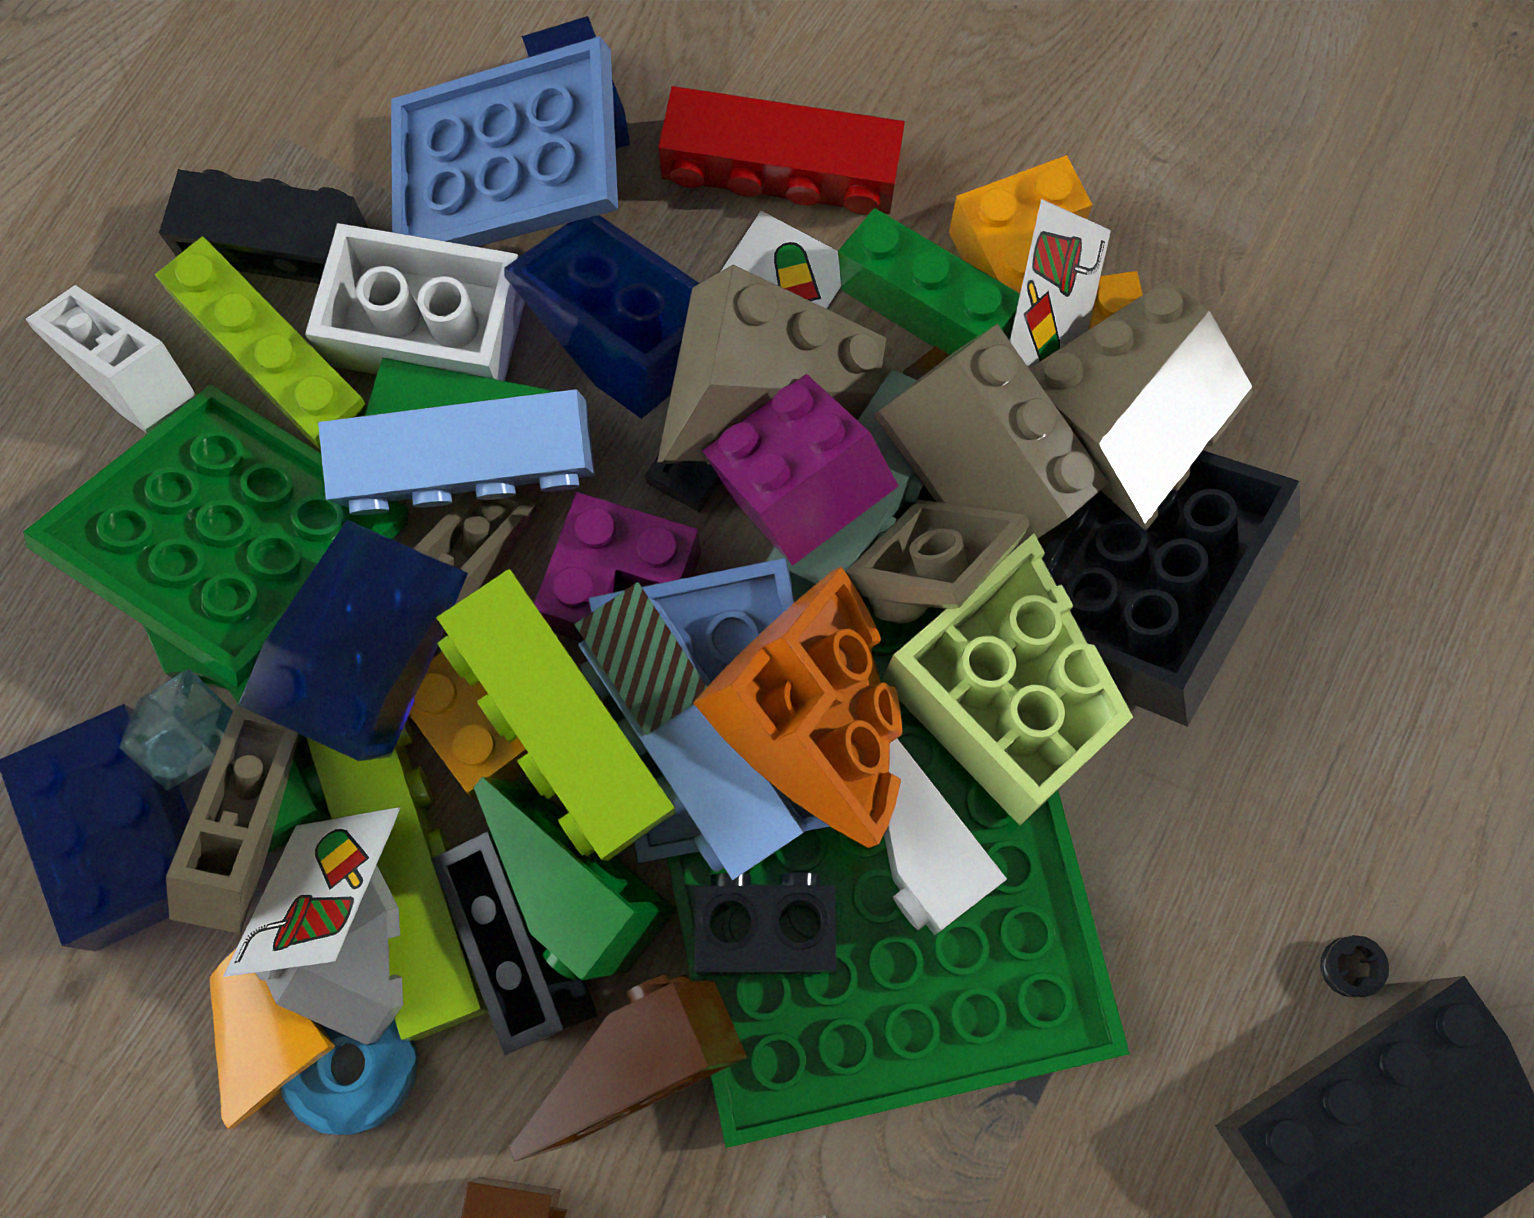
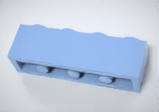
[318,389,595,515]
[578,598,808,880]

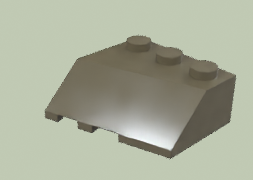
[657,264,887,464]
[1029,279,1253,531]

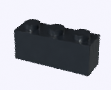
[159,169,368,284]
[431,831,599,1055]

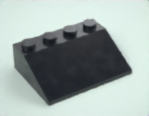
[1042,450,1300,727]
[1215,976,1534,1218]

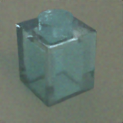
[119,668,233,791]

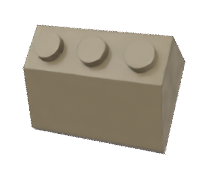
[873,324,1109,552]

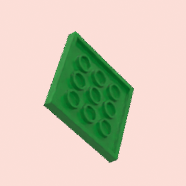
[23,384,409,688]

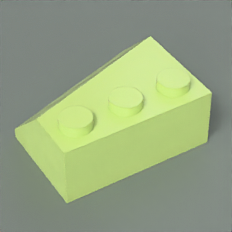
[881,533,1133,825]

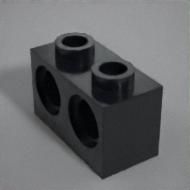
[695,873,836,975]

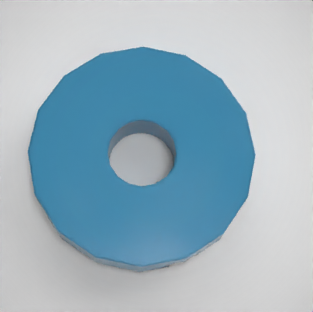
[281,1019,419,1135]

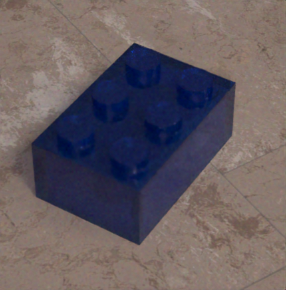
[0,704,190,952]

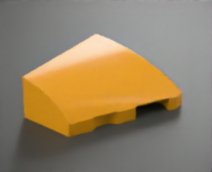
[209,948,336,1129]

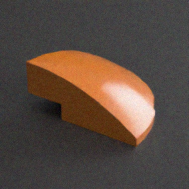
[693,566,903,848]

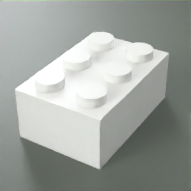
[305,223,528,381]

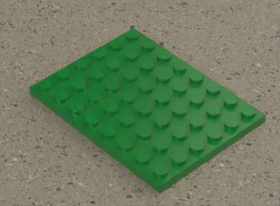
[667,596,1130,1148]

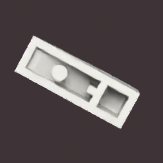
[26,285,196,434]
[884,738,1007,935]

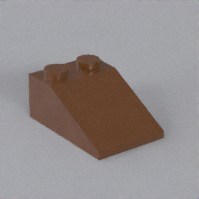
[509,974,748,1162]

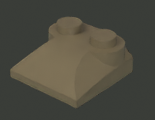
[846,499,1030,624]

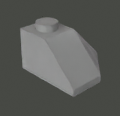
[256,865,403,1045]

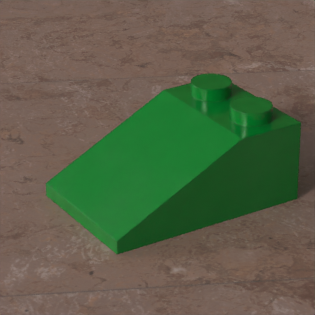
[474,777,677,980]

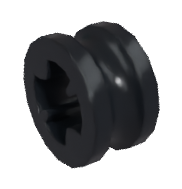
[1320,935,1389,998]

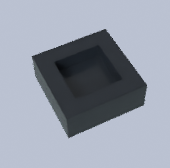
[645,454,721,513]

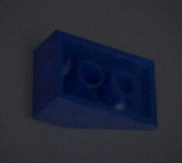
[504,215,700,419]
[238,520,468,761]

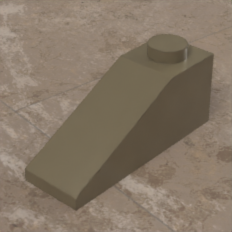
[373,491,537,665]
[166,705,303,934]

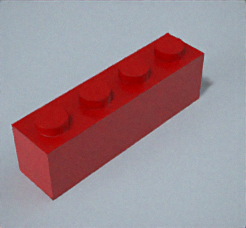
[658,86,905,215]

